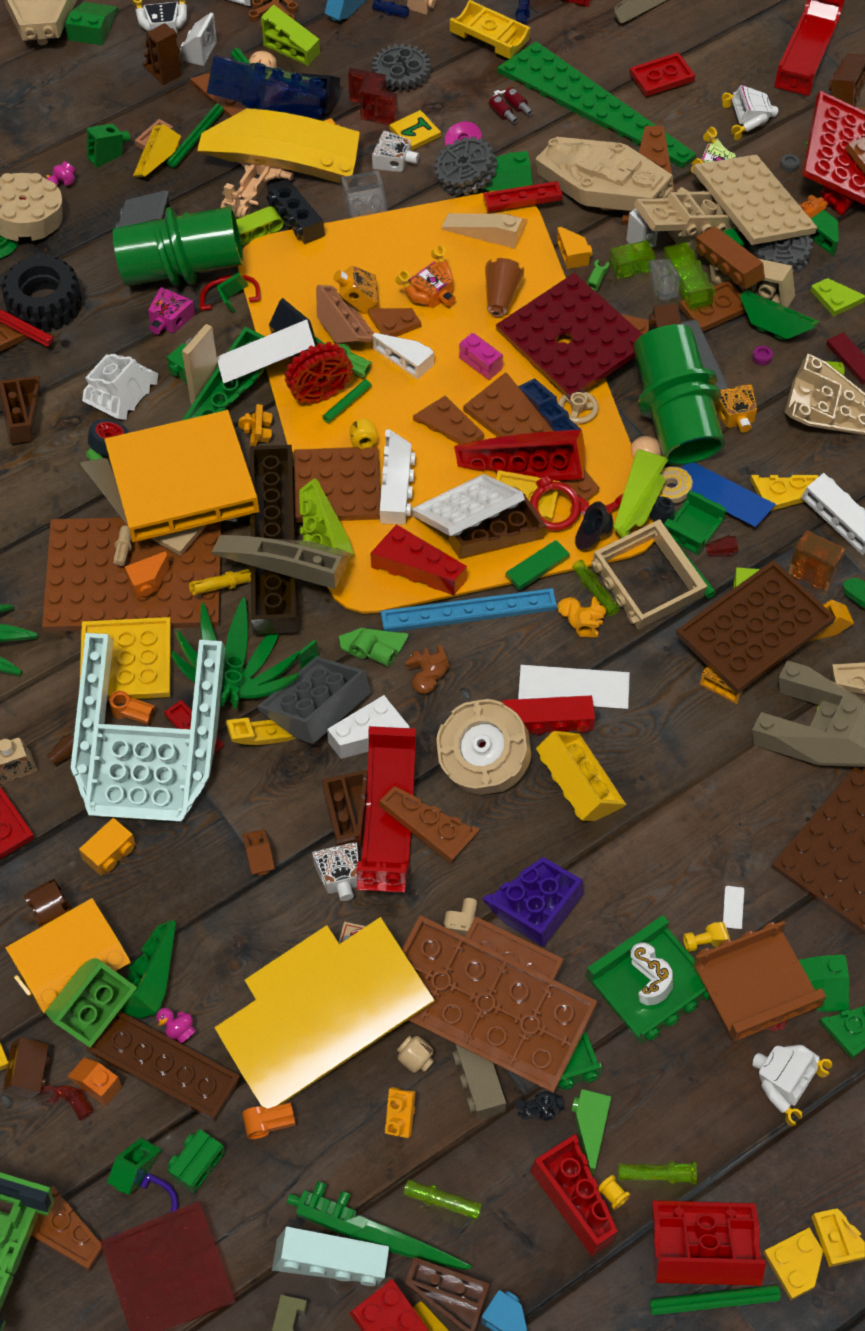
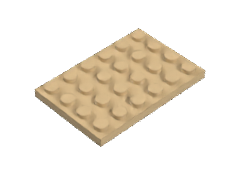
[692,155,818,245]

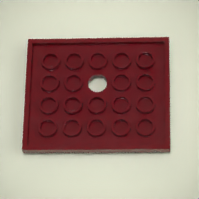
[496,273,643,399]

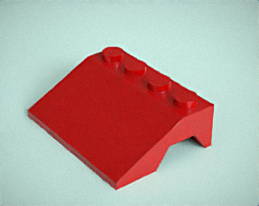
[652,1201,766,1286]

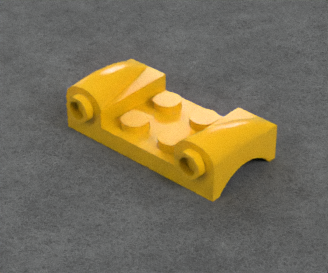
[449,0,530,59]

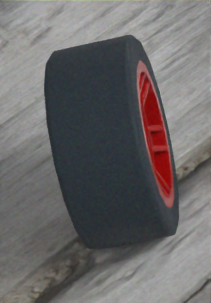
[88,419,129,456]

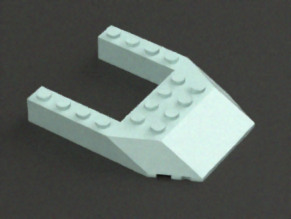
[71,633,225,822]

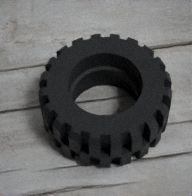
[2,255,82,331]

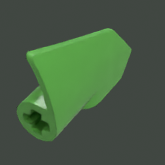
[339,628,408,667]

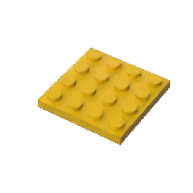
[80,617,171,700]

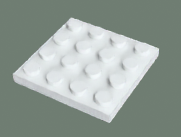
[411,474,525,536]

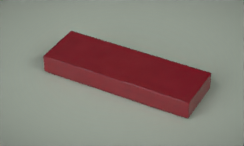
[826,332,865,385]

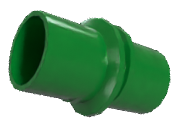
[113,206,244,287]
[633,324,725,465]

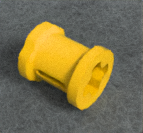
[598,1175,631,1210]

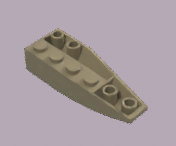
[212,535,351,589]

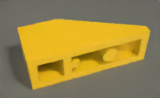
[133,124,181,178]

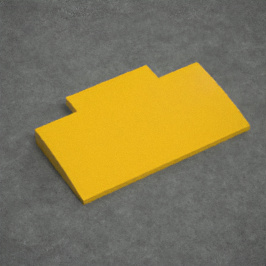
[214,917,435,1109]

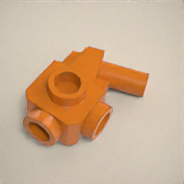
[799,195,828,219]

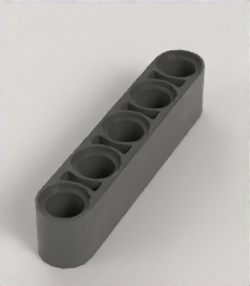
[681,319,727,390]

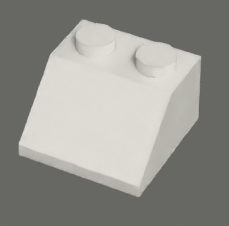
[180,13,217,66]

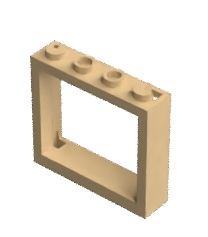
[592,519,707,630]

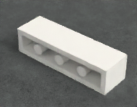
[801,473,865,555]

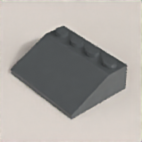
[257,656,371,744]

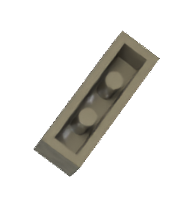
[451,1044,506,1120]

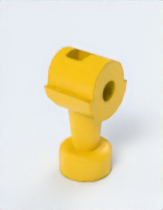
[683,922,730,952]

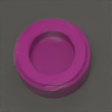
[752,346,773,366]

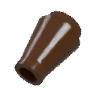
[47,734,74,766]

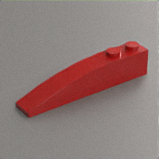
[454,430,585,480]

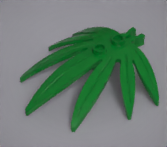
[171,597,299,709]

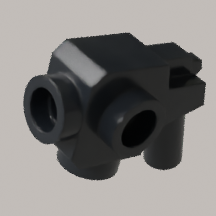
[515,1092,564,1121]

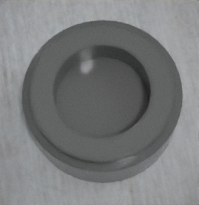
[780,154,800,173]

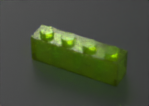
[664,242,715,309]

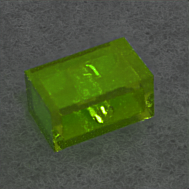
[609,240,656,279]

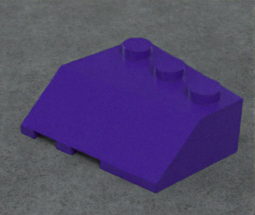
[482,857,584,947]

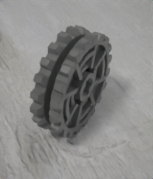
[434,136,498,196]
[747,234,813,275]

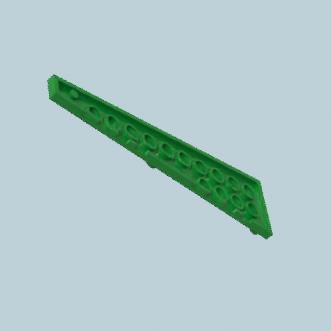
[497,41,696,169]

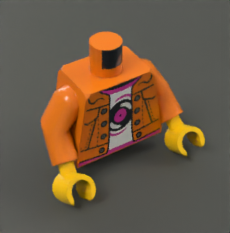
[395,245,455,308]

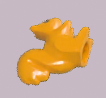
[557,597,606,637]

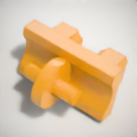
[238,404,272,446]
[385,1087,416,1138]

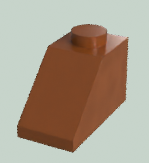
[241,829,275,875]

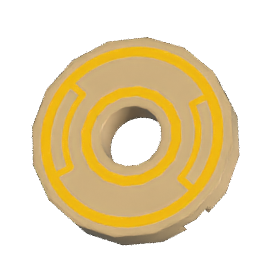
[658,467,693,503]

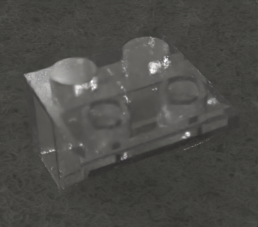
[341,170,388,218]

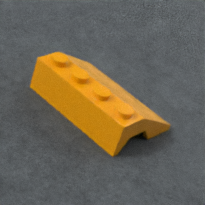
[5,898,131,1013]

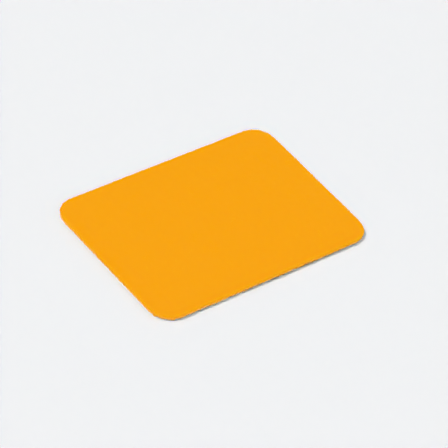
[238,191,655,614]

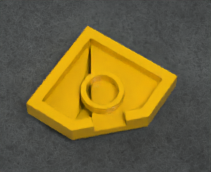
[763,1227,823,1301]

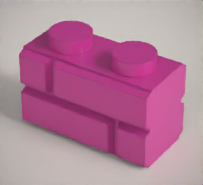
[459,333,503,380]

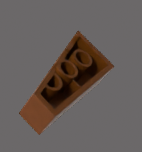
[829,53,865,107]

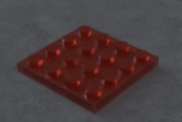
[100,1201,236,1331]

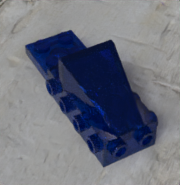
[207,55,327,119]

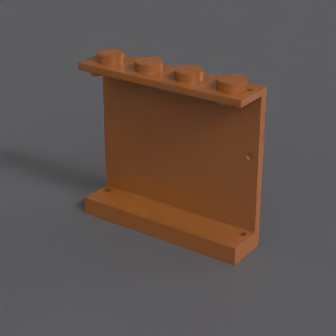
[693,921,826,1042]

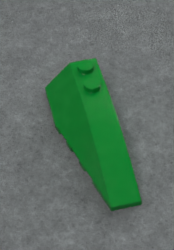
[181,326,266,421]

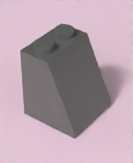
[115,190,171,228]

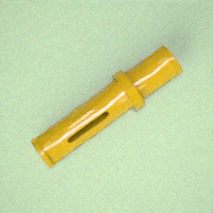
[189,569,251,596]

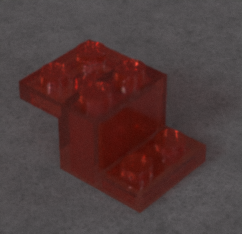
[348,68,398,125]

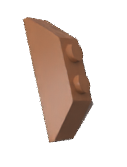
[316,285,374,344]

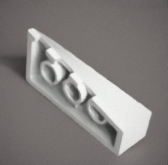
[380,429,415,525]

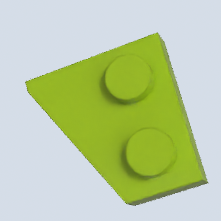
[810,278,865,317]

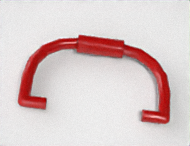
[200,274,261,311]

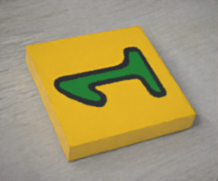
[389,110,441,151]

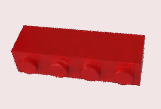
[502,695,595,735]

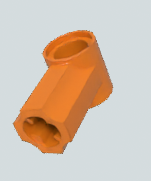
[109,690,156,725]
[242,1103,296,1139]

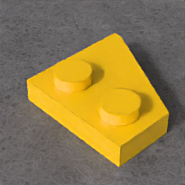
[811,1208,865,1267]

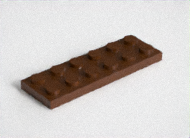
[86,1011,241,1122]

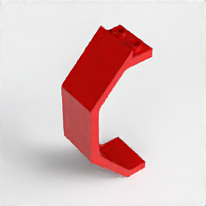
[356,726,416,892]

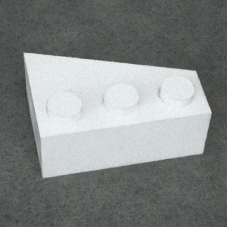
[327,695,410,759]

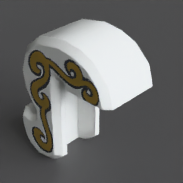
[631,943,674,1005]

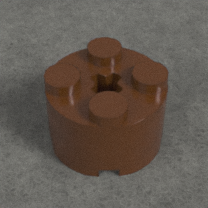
[24,878,72,927]

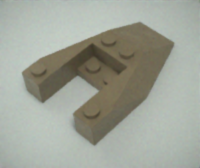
[752,660,865,767]

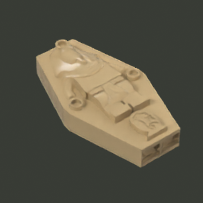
[4,0,77,45]
[535,137,674,211]

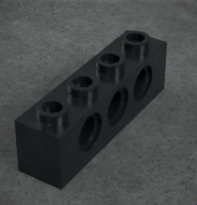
[266,178,325,244]

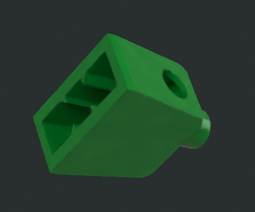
[87,124,131,168]

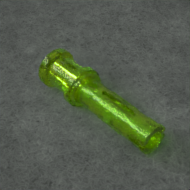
[618,1161,697,1185]

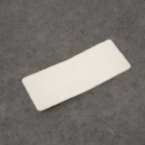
[723,886,744,929]

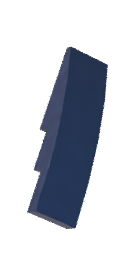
[518,378,581,431]

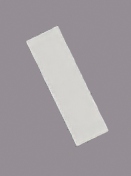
[217,320,315,384]

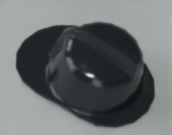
[575,501,613,550]

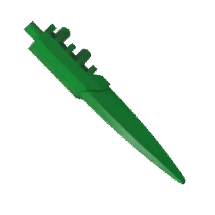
[287,1181,472,1270]

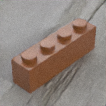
[696,226,765,289]

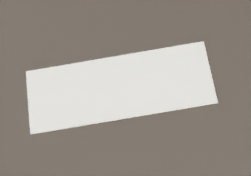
[518,665,630,709]

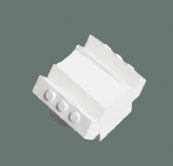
[82,354,158,420]

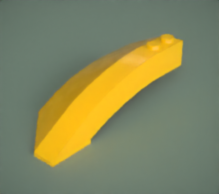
[197,108,360,186]

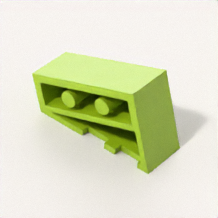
[261,5,320,66]

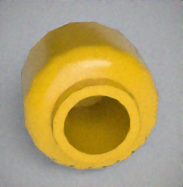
[349,419,378,449]

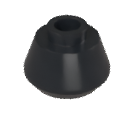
[649,496,675,524]

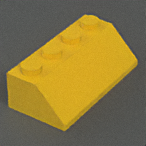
[536,731,626,821]

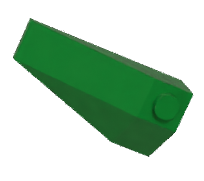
[478,151,532,191]
[799,955,849,1013]

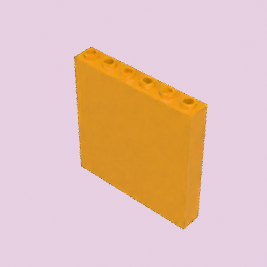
[105,410,259,543]

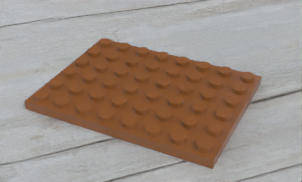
[42,517,222,632]

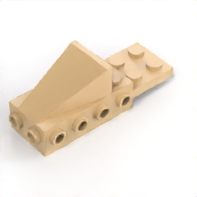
[634,192,740,254]

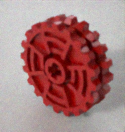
[284,342,353,404]

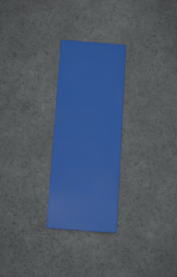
[672,463,776,527]

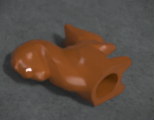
[405,644,450,694]

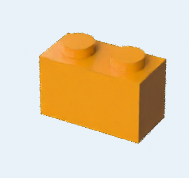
[79,818,136,876]

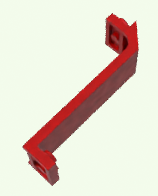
[774,0,845,96]

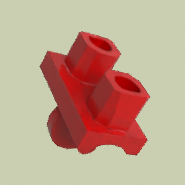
[820,187,855,215]

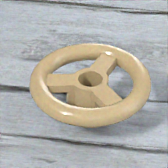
[558,391,599,424]

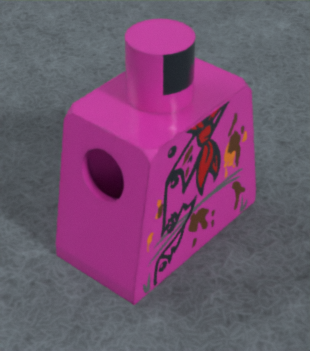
[148,287,195,334]

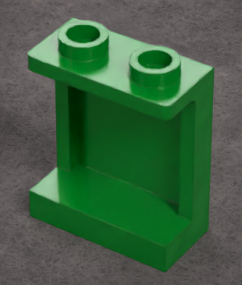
[664,490,727,556]
[556,1030,603,1090]

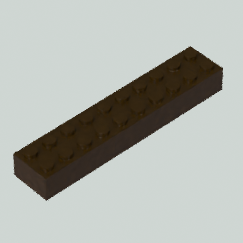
[250,445,297,635]

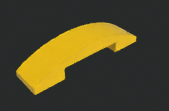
[226,718,297,745]

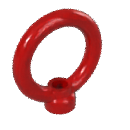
[530,476,581,531]

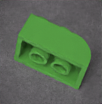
[45,958,137,1048]

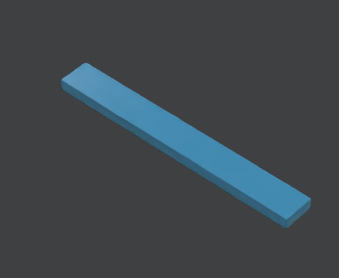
[381,588,557,632]

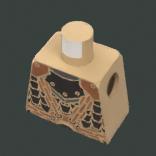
[0,738,38,785]

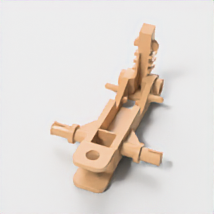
[221,161,294,218]

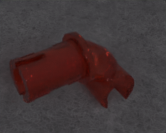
[40,1085,93,1120]

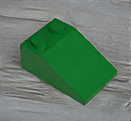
[65,2,119,46]

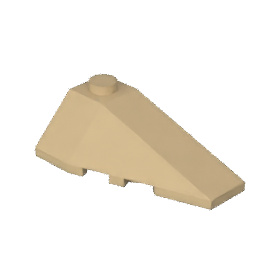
[442,213,527,249]

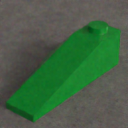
[119,920,176,1019]

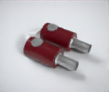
[489,87,533,124]

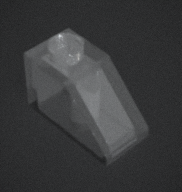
[649,259,680,300]

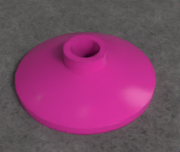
[445,121,482,145]

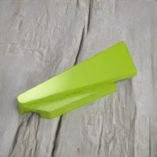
[614,449,668,538]

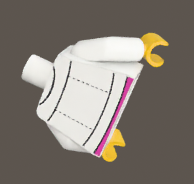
[721,85,778,140]

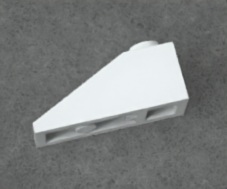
[372,333,434,379]

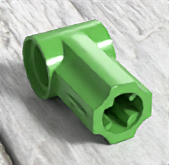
[338,344,372,378]

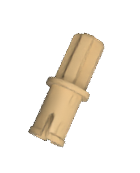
[114,526,132,566]

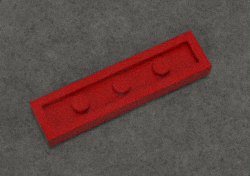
[483,181,563,212]

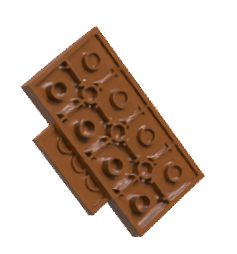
[402,915,598,1093]

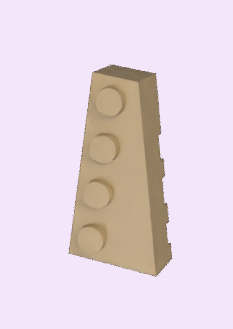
[710,259,795,308]

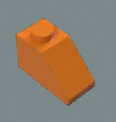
[125,551,170,598]
[67,1058,122,1107]

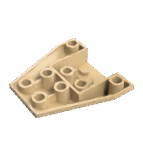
[785,354,865,435]

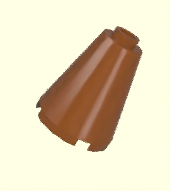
[485,258,524,317]

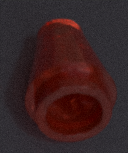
[706,535,739,556]

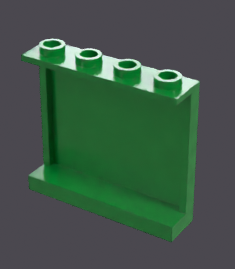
[586,915,711,1044]

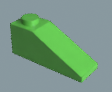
[571,1089,611,1177]

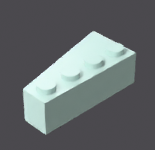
[272,1226,389,1286]

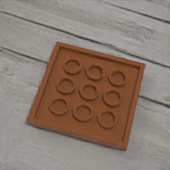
[294,447,380,523]

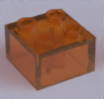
[788,530,846,591]

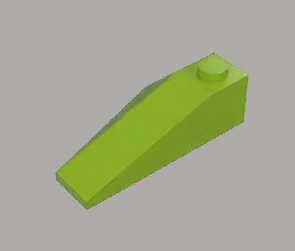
[299,478,354,557]

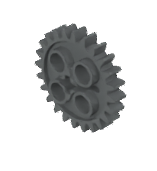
[372,43,431,91]

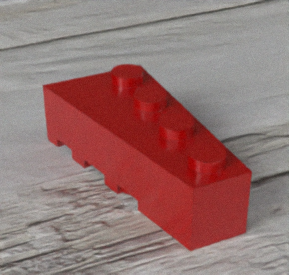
[370,524,467,595]
[530,1134,618,1256]

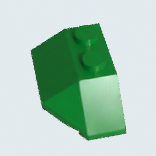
[740,290,820,340]

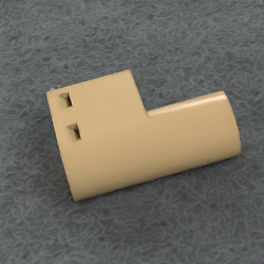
[442,898,477,936]

